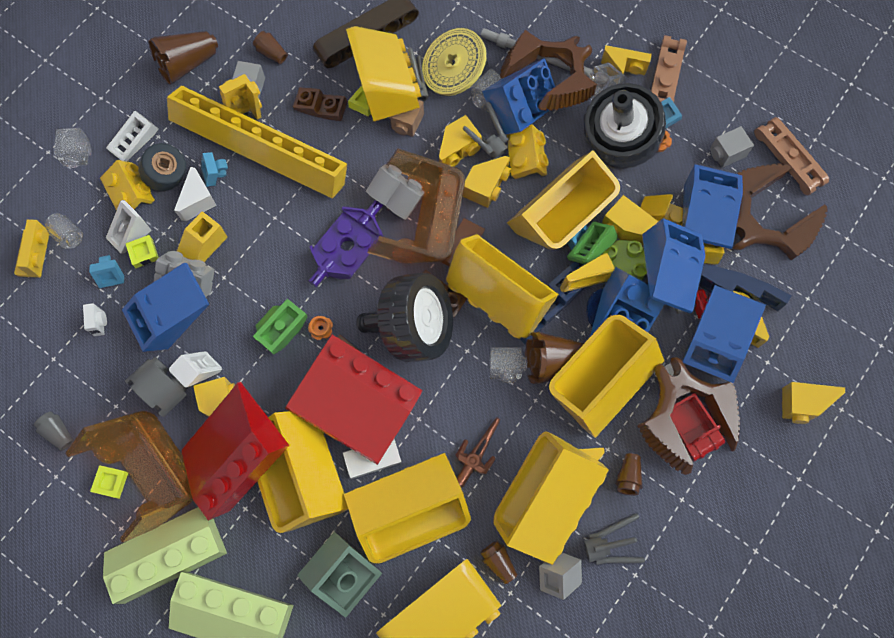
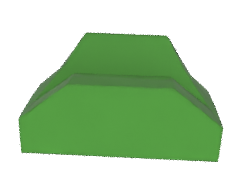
[253,299,308,355]

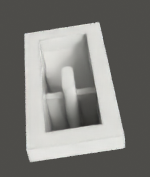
[174,167,217,221]
[106,200,152,254]

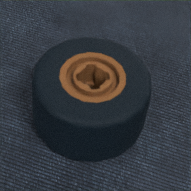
[138,143,186,191]

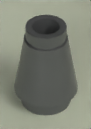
[34,411,74,451]

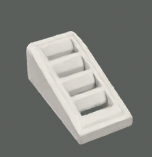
[106,111,159,162]
[169,351,222,387]

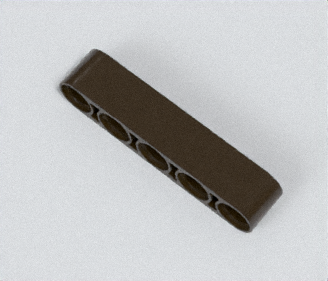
[313,0,419,68]

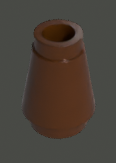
[253,31,288,64]
[615,453,643,496]
[480,540,518,584]

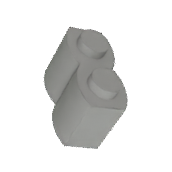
[366,164,425,220]

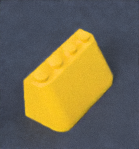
[346,26,422,121]
[507,150,620,250]
[446,234,559,339]
[549,315,664,438]
[257,411,348,533]
[494,431,609,565]
[344,453,471,563]
[376,559,502,638]

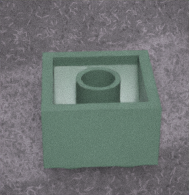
[297,531,382,618]

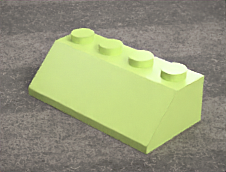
[103,507,227,604]
[169,572,294,638]

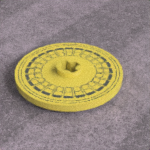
[422,28,486,96]

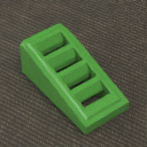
[567,222,618,264]

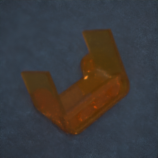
[367,148,465,264]
[66,411,193,543]

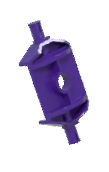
[308,200,384,287]

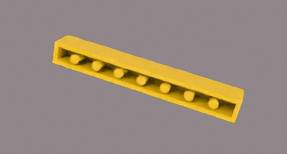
[167,85,347,199]

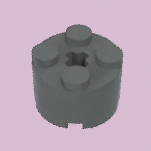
[125,357,188,417]

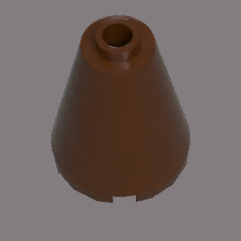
[148,31,218,84]
[525,332,584,384]

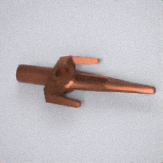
[456,417,500,488]

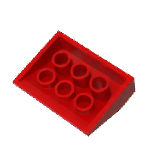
[285,334,423,465]
[181,382,290,521]

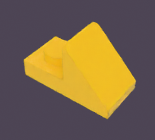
[601,45,652,84]
[640,194,683,226]

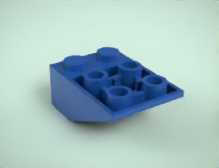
[482,58,555,135]
[683,164,743,249]
[642,218,705,313]
[122,263,209,352]
[589,267,664,338]
[683,285,766,383]

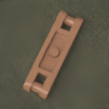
[651,35,687,102]
[754,117,829,195]

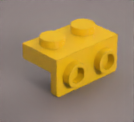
[219,74,262,120]
[507,124,549,179]
[100,160,155,210]
[14,219,50,278]

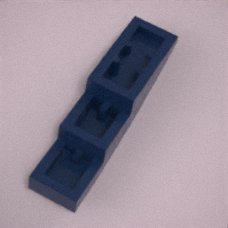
[520,262,586,344]
[699,264,792,311]

